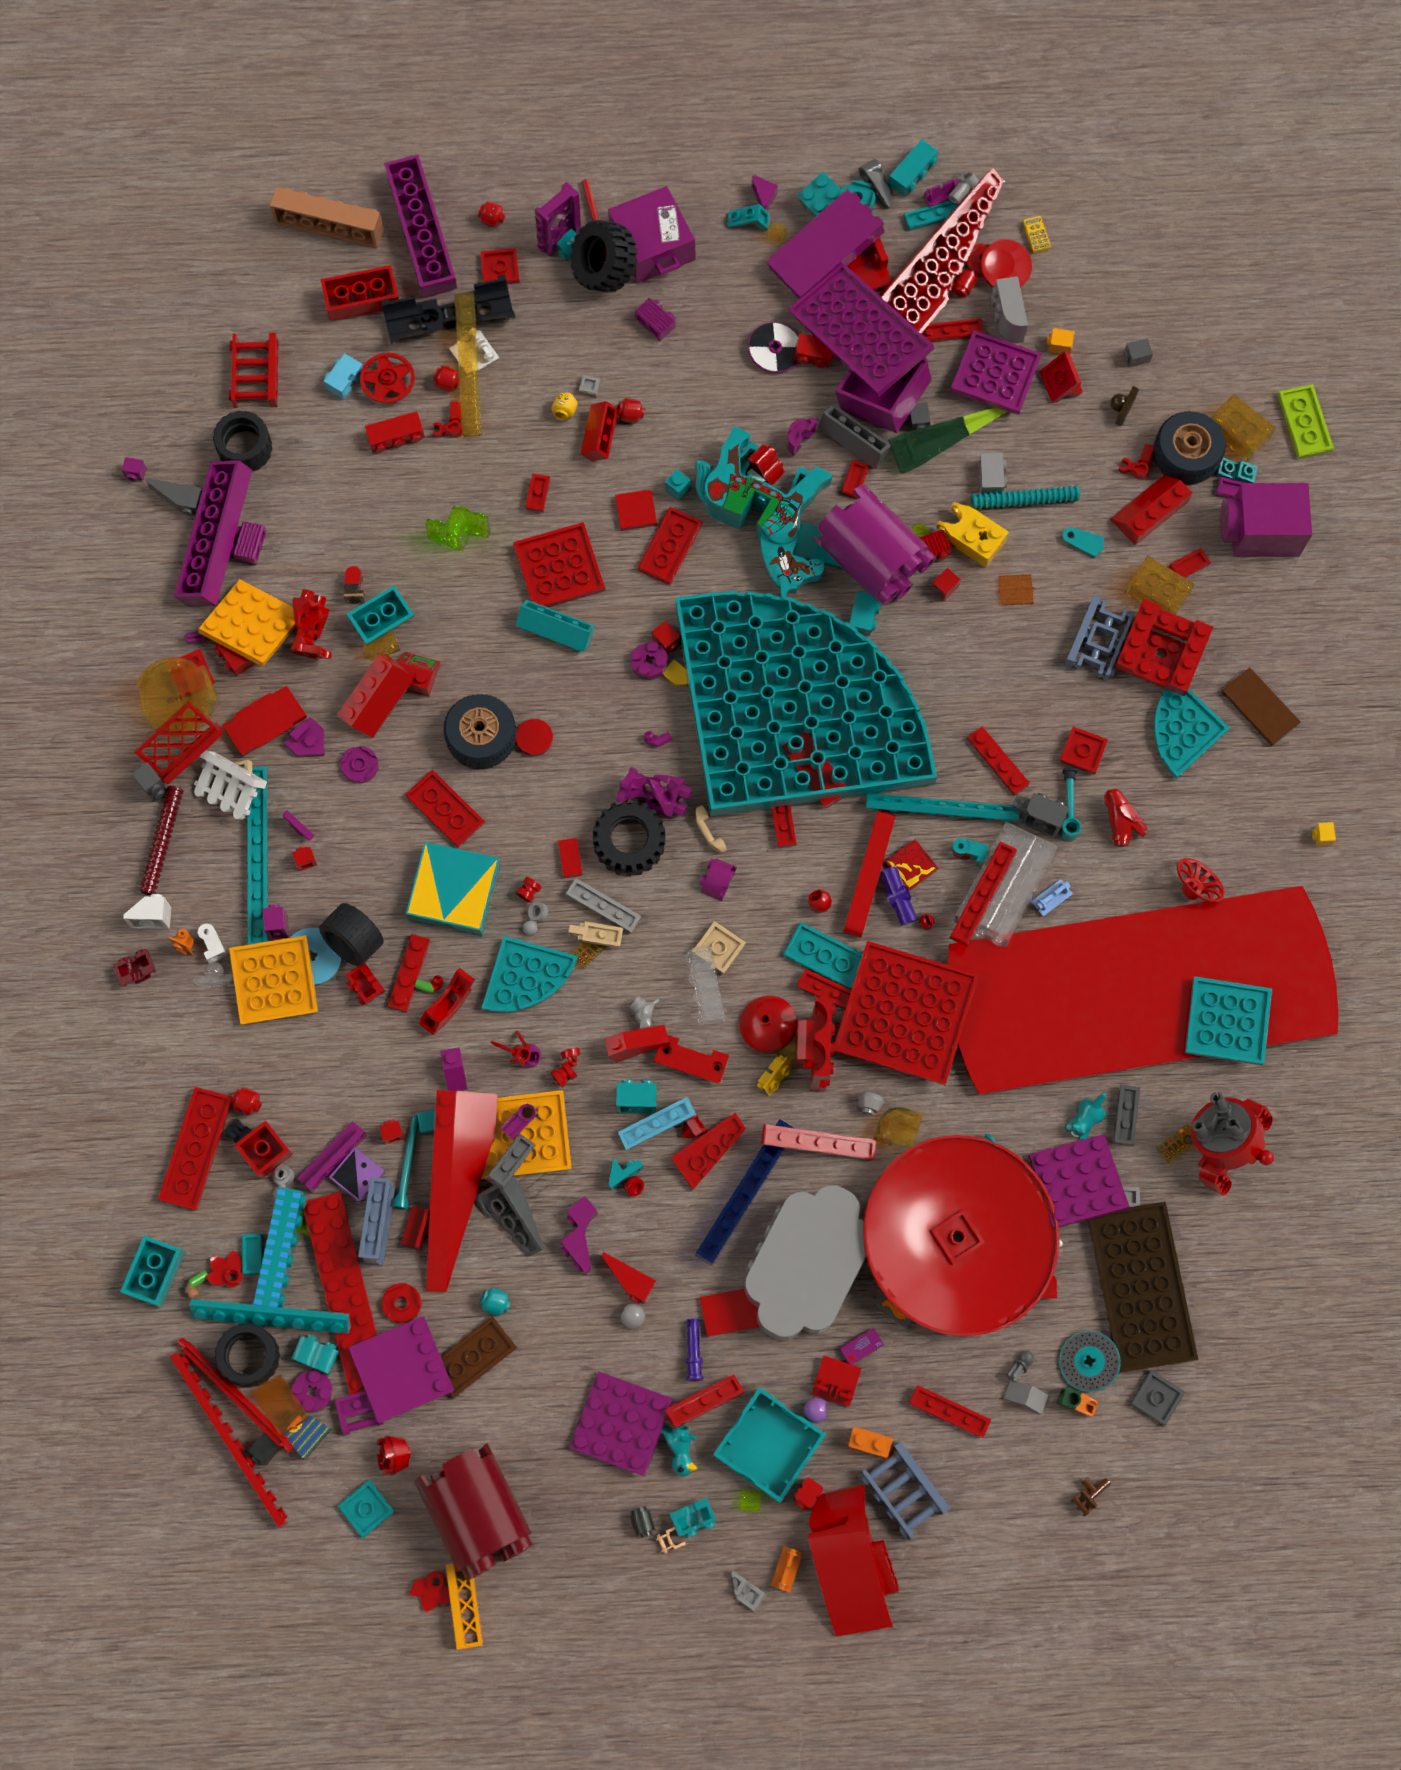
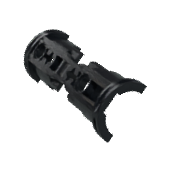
[381,274,515,344]

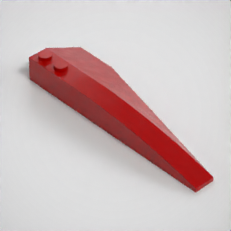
[426,1090,498,1292]

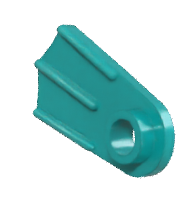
[1062,527,1104,558]

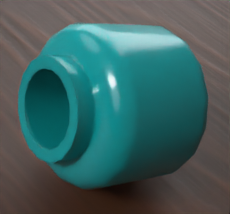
[479,1287,510,1317]

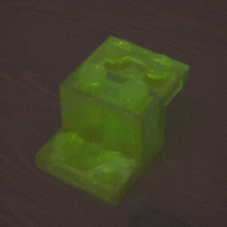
[425,505,491,552]

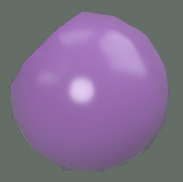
[804,1397,827,1423]

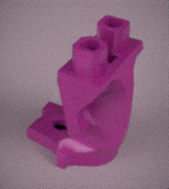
[616,767,692,818]

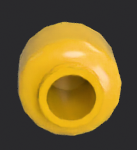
[551,392,578,421]

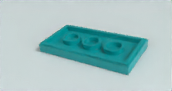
[783,922,863,990]

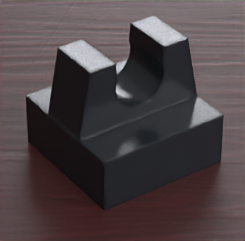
[224,1118,252,1143]

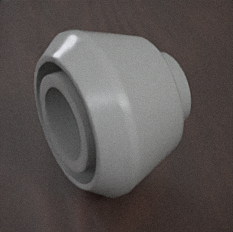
[858,1092,884,1115]

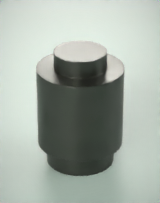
[630,1506,655,1538]

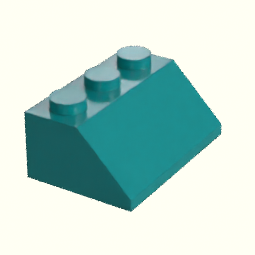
[346,585,414,645]

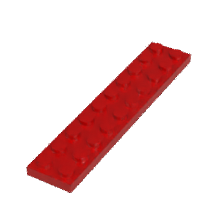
[303,1192,377,1395]

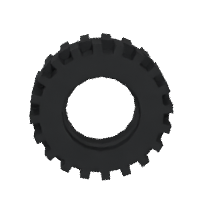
[593,800,665,876]

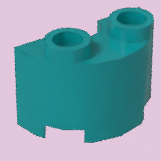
[670,1497,717,1539]

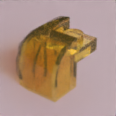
[873,1107,923,1149]

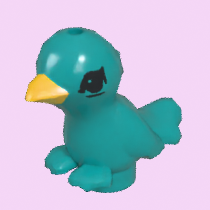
[660,1425,698,1477]

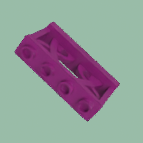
[534,182,581,256]

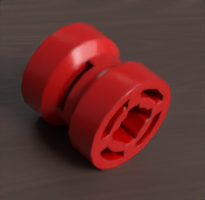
[515,877,542,903]
[550,1061,577,1088]

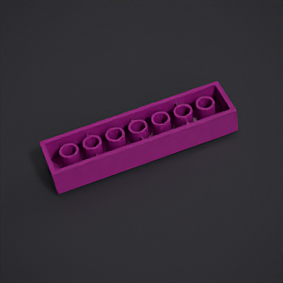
[384,154,457,297]
[174,460,252,606]

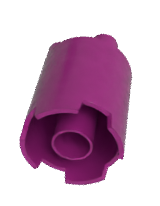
[813,485,936,605]

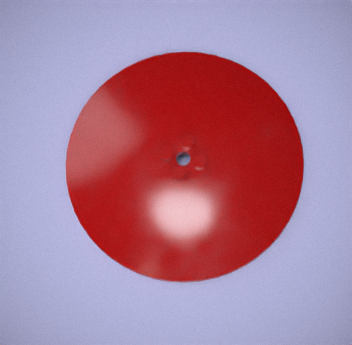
[863,1135,1060,1336]

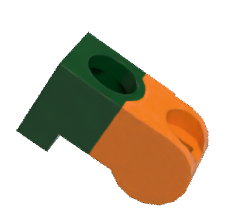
[1056,1386,1099,1418]

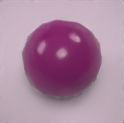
[520,1044,541,1068]

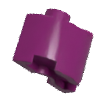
[787,418,817,456]
[699,858,737,901]

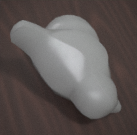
[629,996,660,1029]

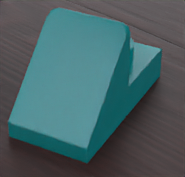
[609,1158,644,1191]

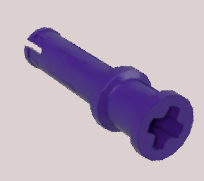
[685,1318,704,1381]

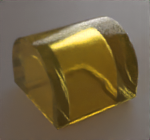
[766,221,788,244]

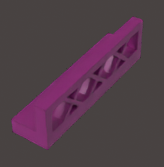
[297,1121,367,1193]

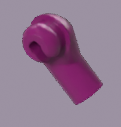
[644,731,673,747]

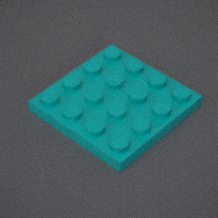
[1185,977,1272,1066]

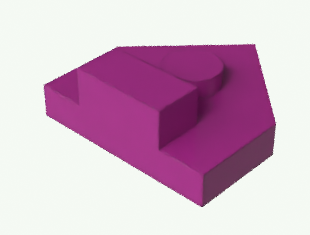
[284,717,325,757]

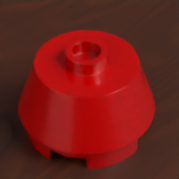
[376,1435,411,1476]

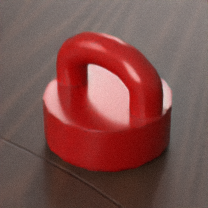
[560,1047,581,1067]
[623,1176,644,1197]

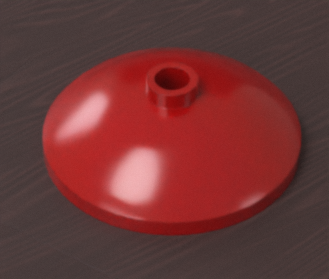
[739,995,797,1053]

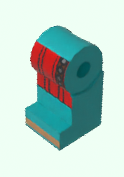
[952,838,989,868]

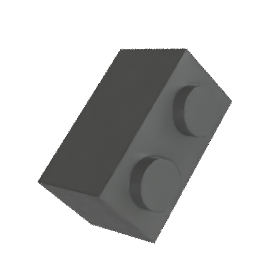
[132,762,168,802]

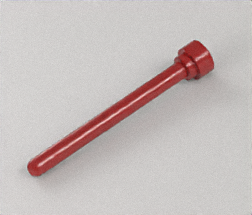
[582,179,607,256]

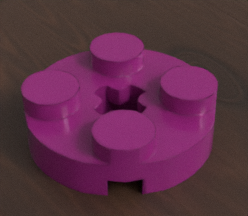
[631,641,669,679]
[292,1371,333,1412]

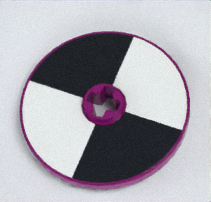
[748,322,798,374]

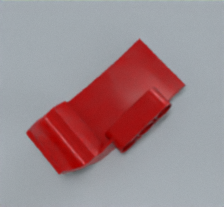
[808,1485,899,1637]

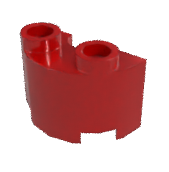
[345,963,386,1007]

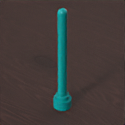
[392,1115,419,1210]

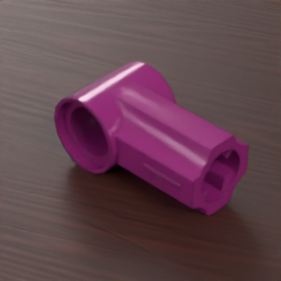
[500,1104,537,1140]

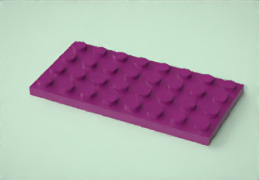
[788,262,935,396]

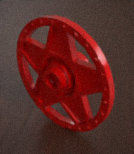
[360,352,415,404]

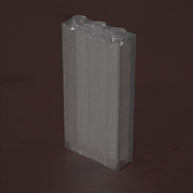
[954,822,1058,947]

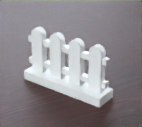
[194,751,267,820]

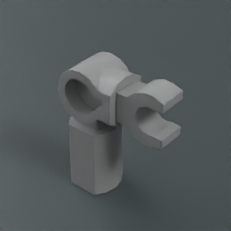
[949,171,979,204]

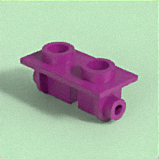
[923,179,959,207]

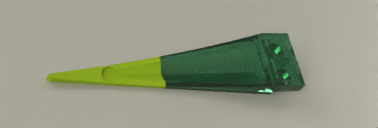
[888,407,1008,474]

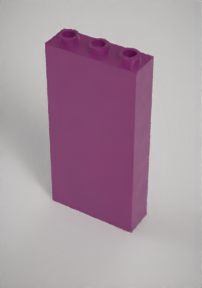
[766,189,885,299]

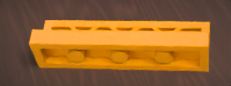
[446,1564,483,1650]

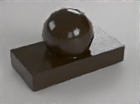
[1110,386,1139,426]

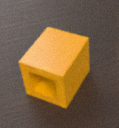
[1046,328,1075,354]

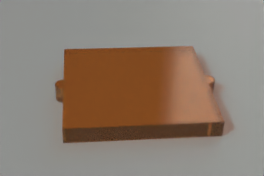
[998,574,1034,606]

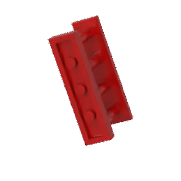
[228,333,279,408]

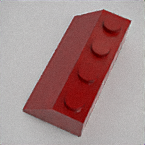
[1110,475,1193,546]
[337,654,415,738]

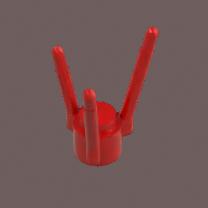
[491,1030,531,1065]

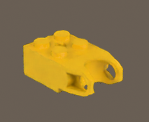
[936,502,1009,568]

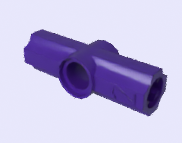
[880,866,918,926]

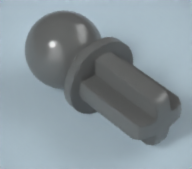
[1007,1350,1034,1382]

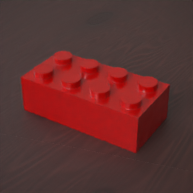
[320,265,399,321]

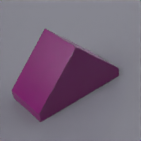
[751,175,778,212]

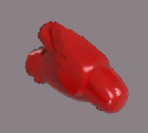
[1104,789,1148,846]

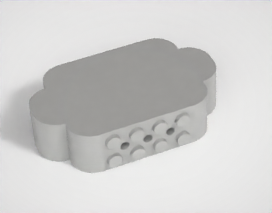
[744,1185,866,1341]

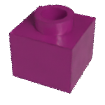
[122,457,146,482]

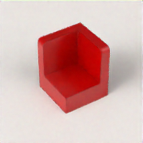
[933,567,961,601]

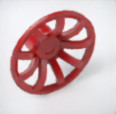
[1177,858,1225,903]

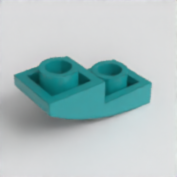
[1215,457,1258,483]

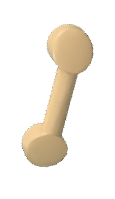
[695,805,727,853]

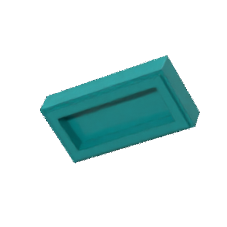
[242,1233,263,1275]

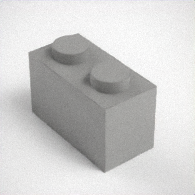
[979,453,1007,495]

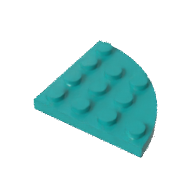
[1154,689,1230,779]
[481,936,578,1013]

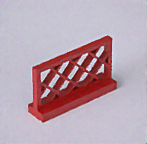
[134,701,222,785]

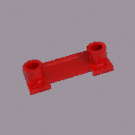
[654,1035,729,1084]

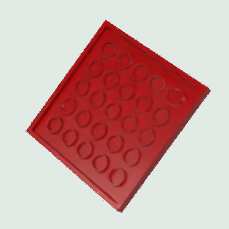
[834,941,979,1086]

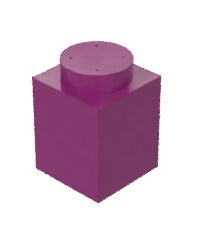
[1220,483,1312,557]

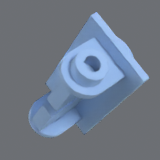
[1031,879,1073,916]

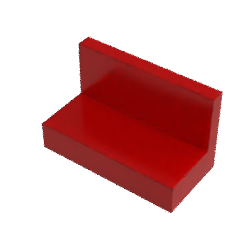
[401,1206,430,1250]

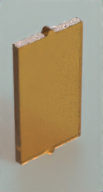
[252,1375,310,1437]

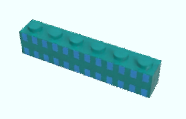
[253,1187,307,1308]

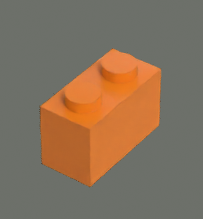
[847,1427,893,1459]

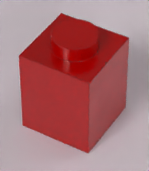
[652,621,680,653]

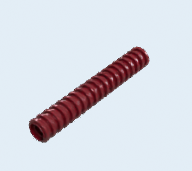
[139,786,184,895]

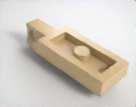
[568,922,623,948]

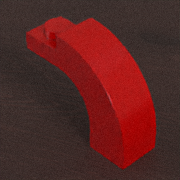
[418,968,475,1035]

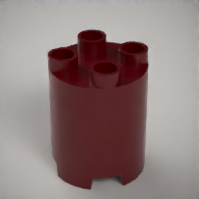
[414,1443,533,1581]

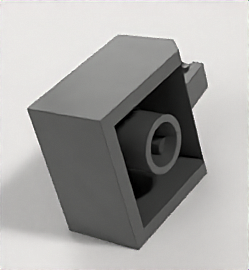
[1012,793,1069,838]

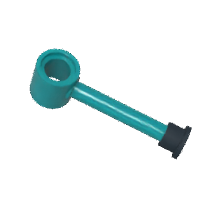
[1059,768,1081,842]

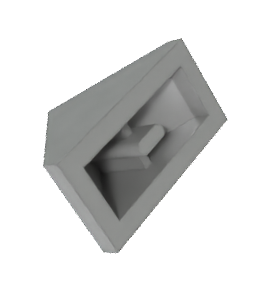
[1003,1381,1049,1414]

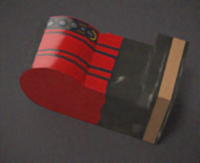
[344,566,365,604]

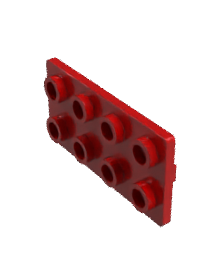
[848,237,892,291]

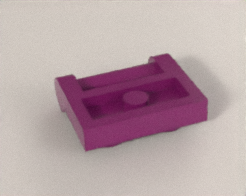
[335,1391,384,1436]

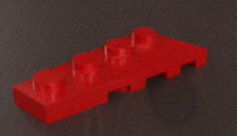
[670,1113,746,1190]

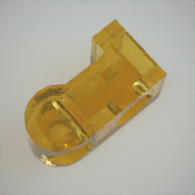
[363,630,400,660]

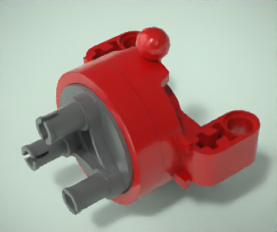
[1191,1092,1274,1196]

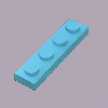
[618,1097,696,1150]

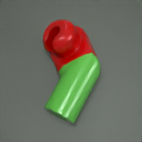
[415,975,444,993]

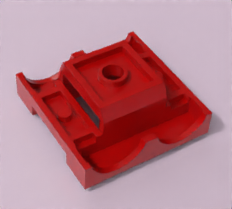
[1115,599,1213,697]
[796,997,835,1092]

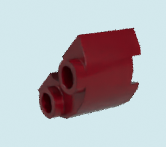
[113,949,157,987]

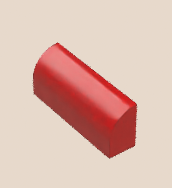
[781,731,847,808]

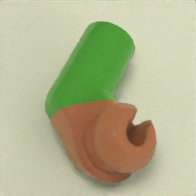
[185,1270,208,1299]

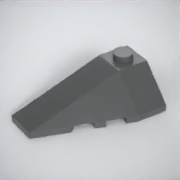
[475,1175,544,1257]

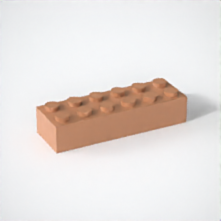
[270,187,384,249]

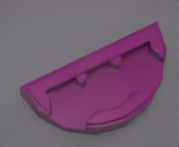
[282,810,315,841]

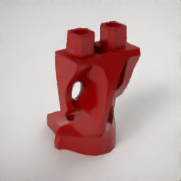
[290,589,332,660]

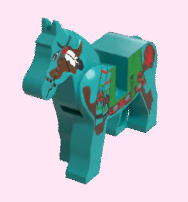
[695,426,833,597]

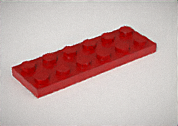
[158,1087,232,1211]

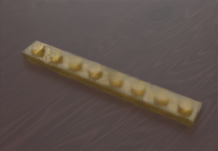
[455,292,482,437]

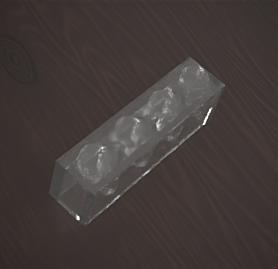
[684,945,727,1027]

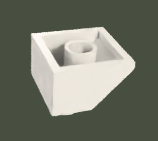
[123,894,171,929]

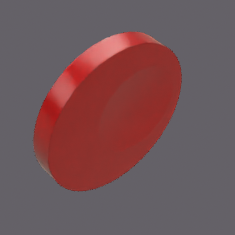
[980,239,1032,288]

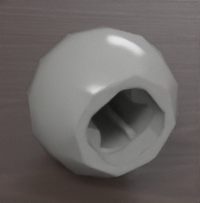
[621,1303,645,1329]

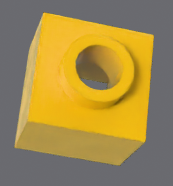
[1312,822,1336,847]

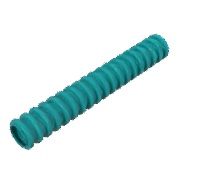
[971,485,1080,510]

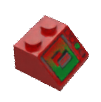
[397,652,441,696]

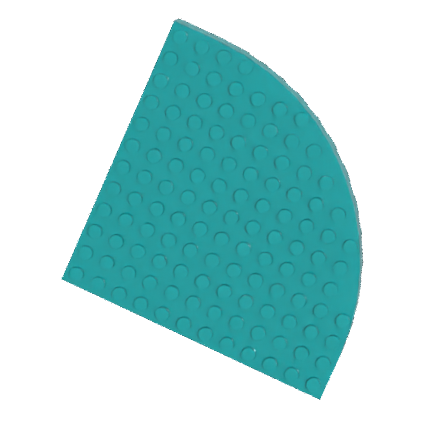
[675,591,937,816]

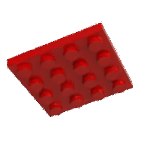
[513,522,605,607]

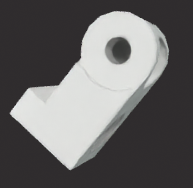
[198,924,227,964]

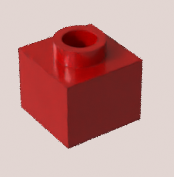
[292,846,317,871]
[379,1119,405,1144]

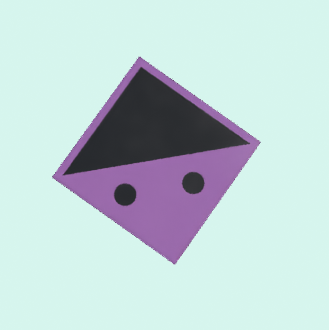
[329,1147,385,1203]

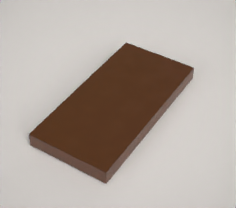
[1221,667,1301,746]
[441,1316,517,1399]

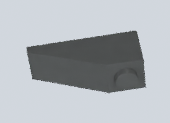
[146,478,202,516]

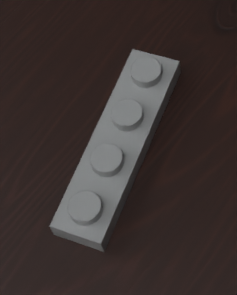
[566,878,641,934]

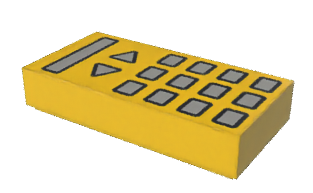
[1023,216,1051,254]

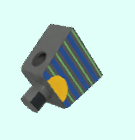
[281,1410,332,1460]

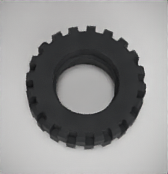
[570,220,637,293]

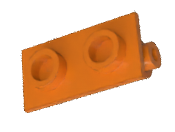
[169,929,194,956]
[771,1546,803,1593]

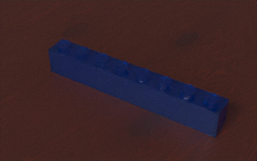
[695,1119,795,1266]

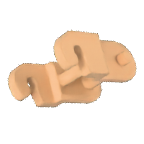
[655,1527,686,1554]

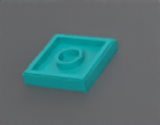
[338,1479,395,1539]

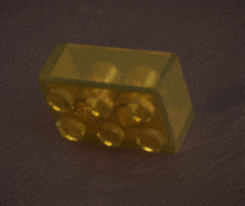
[1211,394,1276,462]
[1125,555,1195,615]

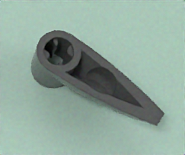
[859,159,891,209]

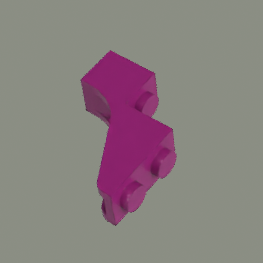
[560,1196,598,1275]

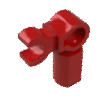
[433,401,463,438]
[1118,444,1154,480]

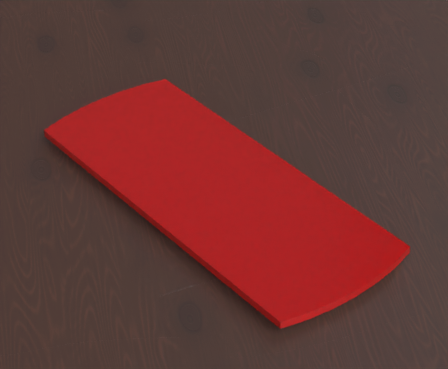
[947,886,1339,1095]

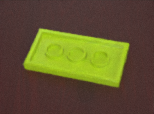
[1277,384,1334,459]

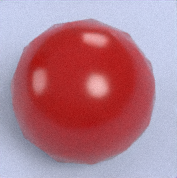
[808,889,832,913]

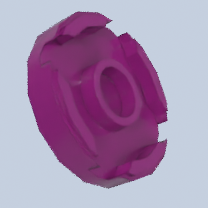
[340,746,379,783]

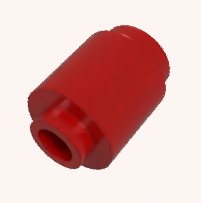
[953,270,977,298]

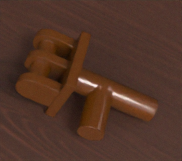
[1071,1477,1111,1517]

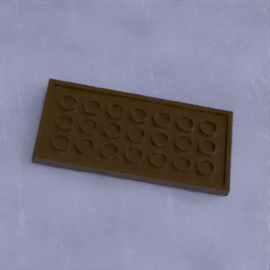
[1088,1201,1199,1373]

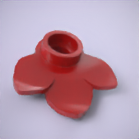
[206,1250,243,1288]
[410,1571,450,1612]

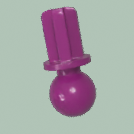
[185,629,213,644]

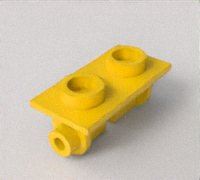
[756,1055,793,1096]

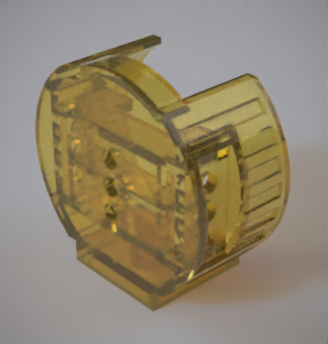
[137,657,220,736]

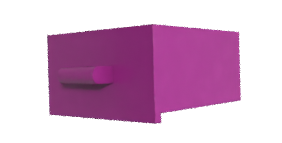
[608,186,696,284]
[835,358,932,434]

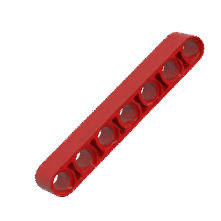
[843,811,896,938]

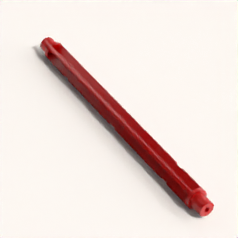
[177,1338,294,1453]

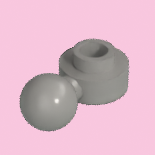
[522,902,548,936]
[273,1165,294,1200]

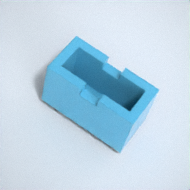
[324,353,363,400]

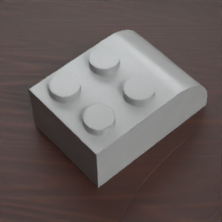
[990,277,1028,343]

